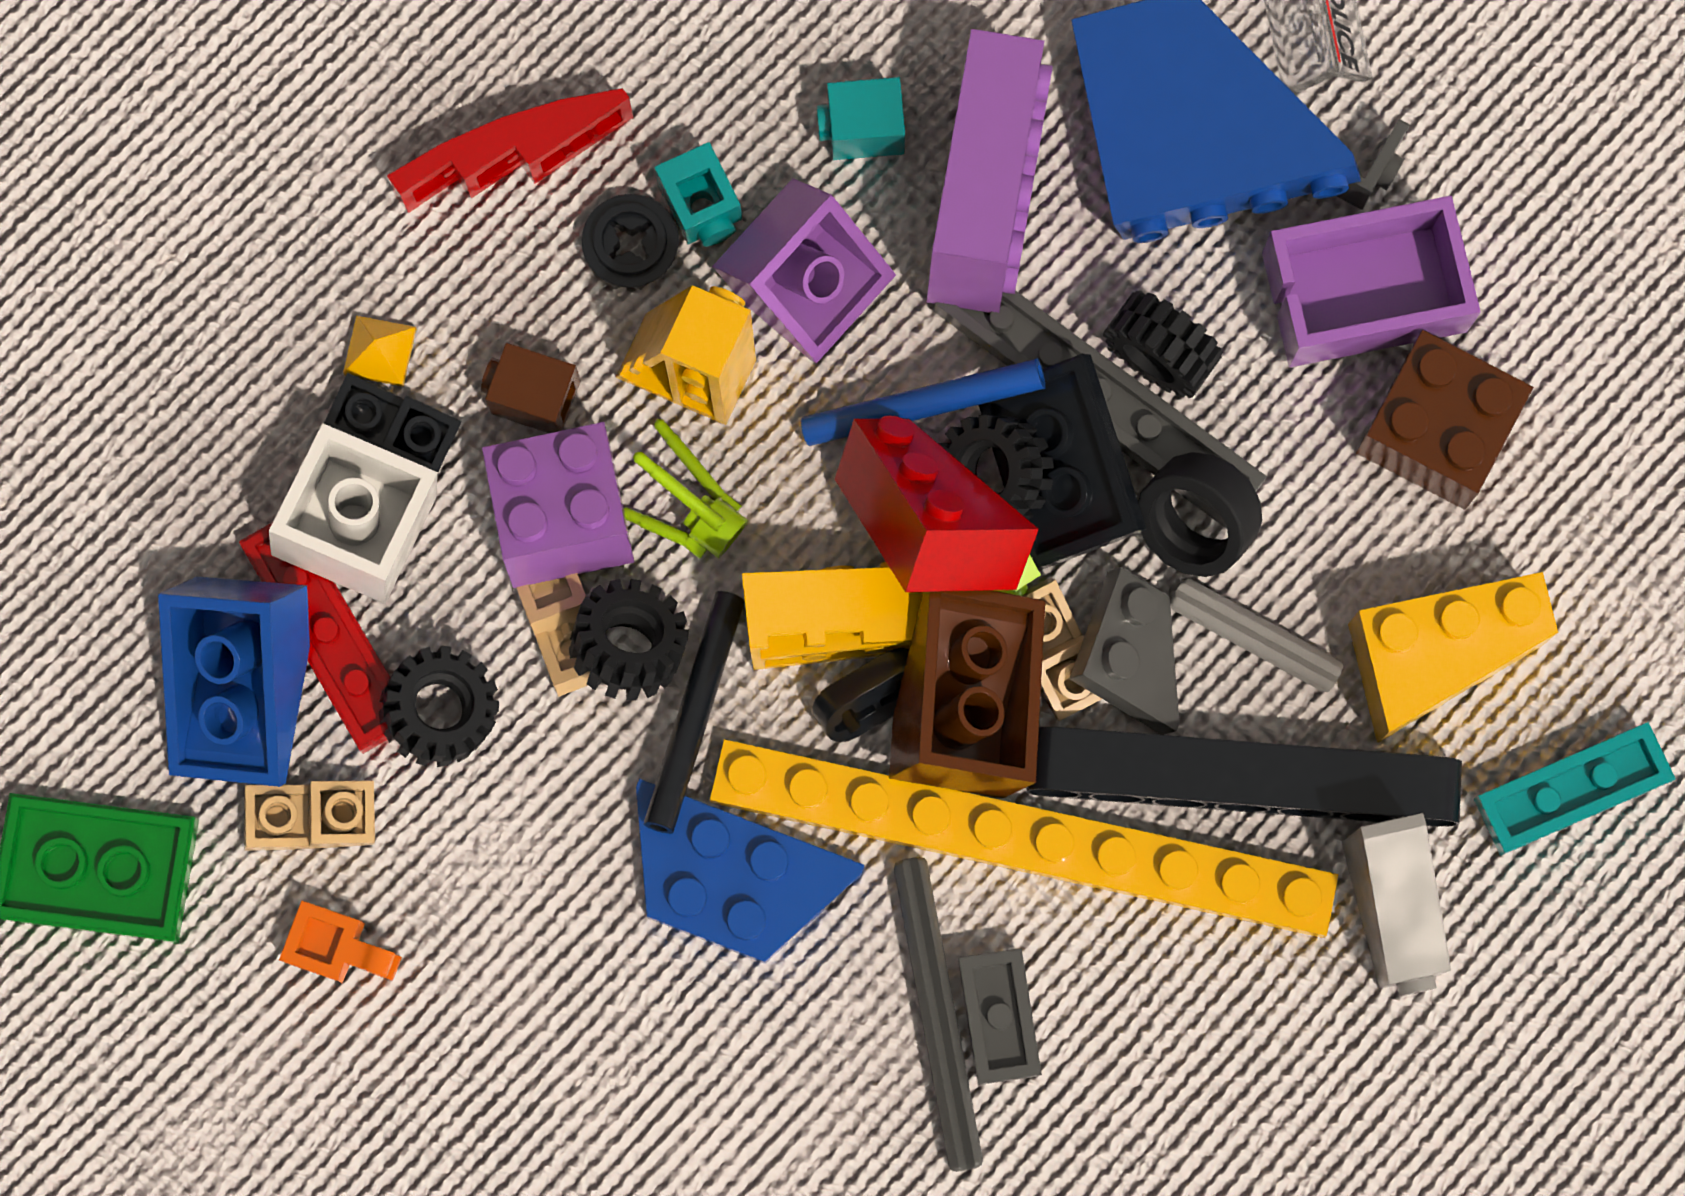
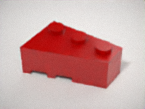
[834,416,1039,592]

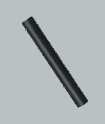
[643,591,745,834]

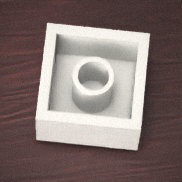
[269,423,438,604]

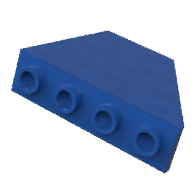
[1071,0,1361,243]

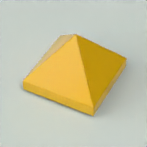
[343,315,417,387]

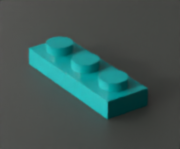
[1474,722,1676,856]

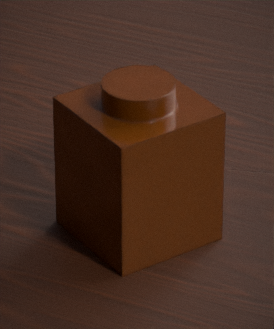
[481,343,581,433]

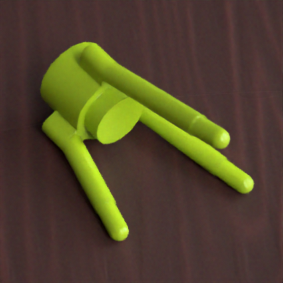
[624,419,748,559]

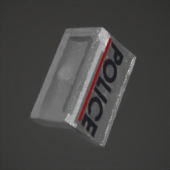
[1264,0,1373,93]

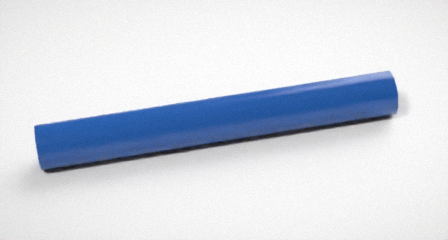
[801,358,1045,446]

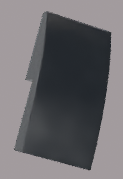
[324,373,462,472]

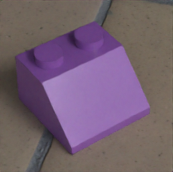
[712,178,896,363]

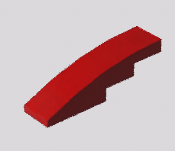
[387,88,633,213]

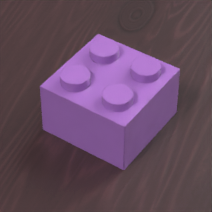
[482,422,635,588]

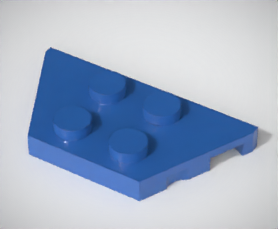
[636,779,865,964]

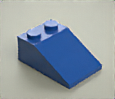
[158,576,310,787]

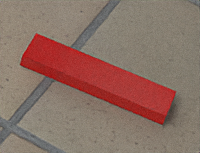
[239,522,390,754]

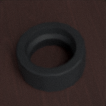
[1138,452,1263,577]

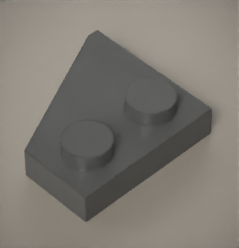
[1069,567,1179,735]

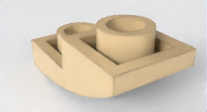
[1023,577,1102,721]
[244,781,375,851]

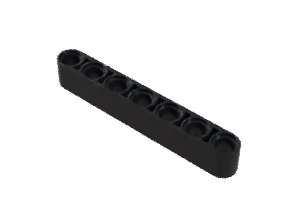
[1026,727,1462,827]

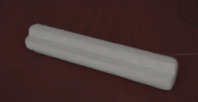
[1170,578,1343,692]

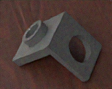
[1337,119,1410,210]

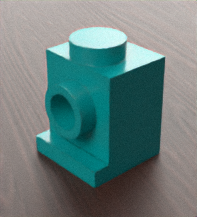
[654,142,742,247]

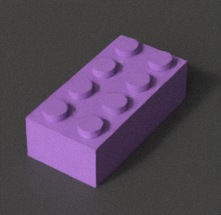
[927,29,1053,313]

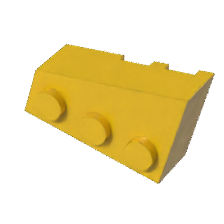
[615,285,756,425]
[742,562,923,670]
[1348,572,1558,743]

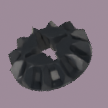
[582,194,679,290]

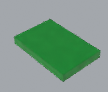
[0,793,199,943]

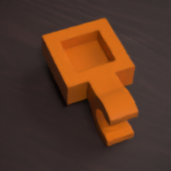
[279,900,402,983]

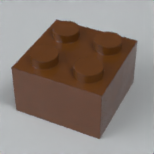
[1356,330,1534,510]

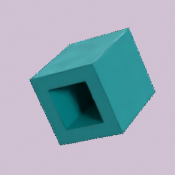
[816,77,905,161]

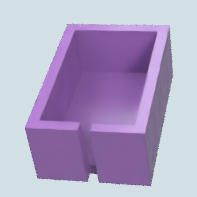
[1262,195,1481,368]

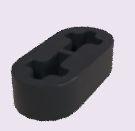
[812,648,909,742]

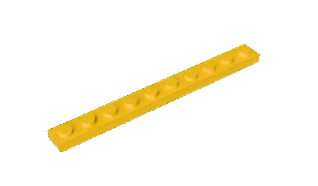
[710,739,1339,938]

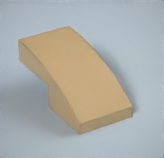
[516,573,590,697]

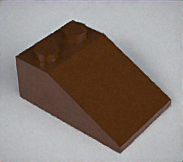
[889,590,1045,798]

